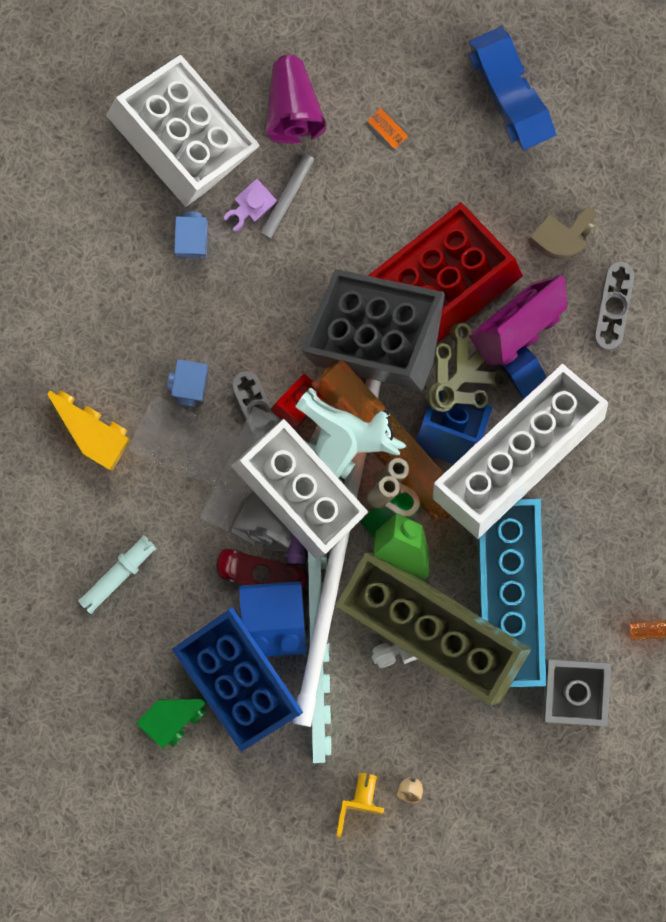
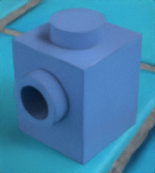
[167,359,209,407]

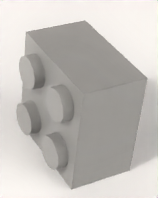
[542,658,611,726]

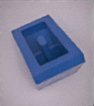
[498,347,547,399]

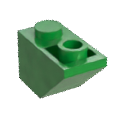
[136,698,207,749]

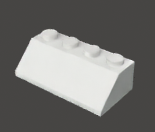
[231,419,368,558]

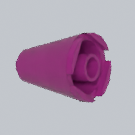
[265,54,327,144]

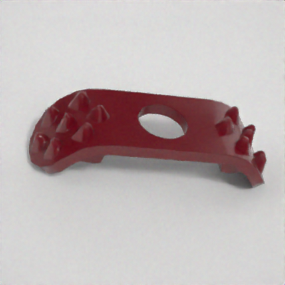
[216,548,307,591]

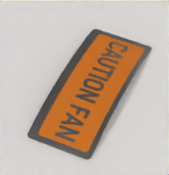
[365,107,409,152]

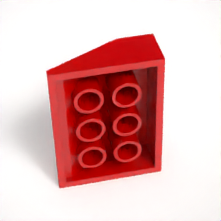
[368,202,523,344]

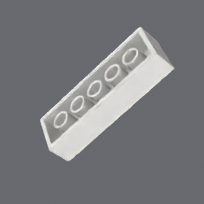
[433,364,608,539]

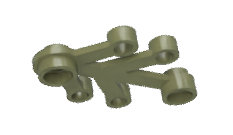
[427,323,507,412]

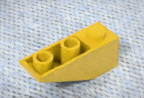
[47,390,131,471]

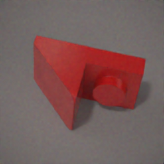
[270,374,327,429]

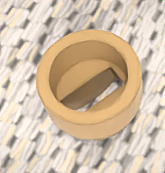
[397,777,423,803]

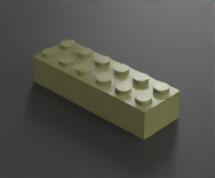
[336,552,531,705]

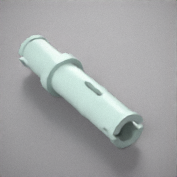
[78,535,157,614]

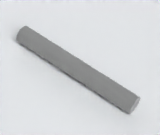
[261,153,314,239]

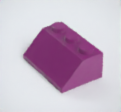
[469,275,567,366]

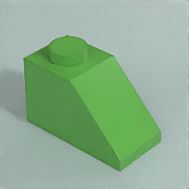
[374,513,430,580]

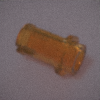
[630,617,666,642]

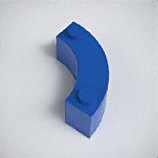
[468,26,557,150]

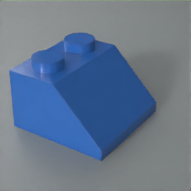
[412,391,493,465]
[239,581,306,657]

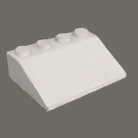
[106,55,260,207]

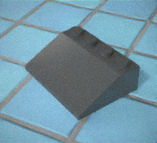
[302,269,445,391]

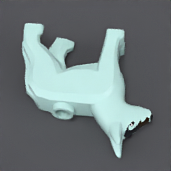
[295,388,406,480]

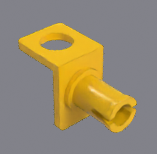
[335,773,384,839]

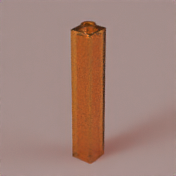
[311,359,451,519]

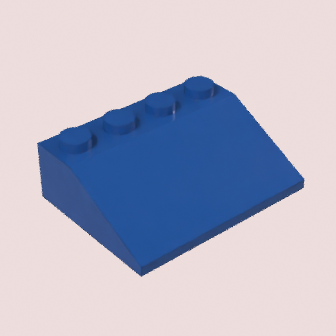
[172,608,303,752]

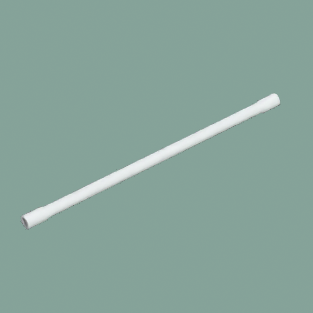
[292,378,381,727]

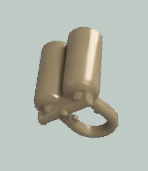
[367,458,420,517]

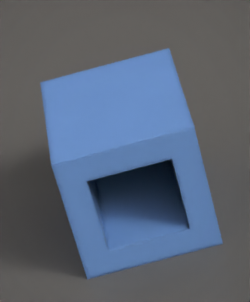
[174,212,208,258]

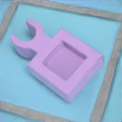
[224,179,278,232]

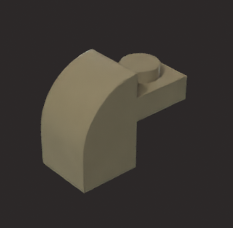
[528,205,597,259]

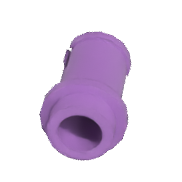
[284,534,308,565]

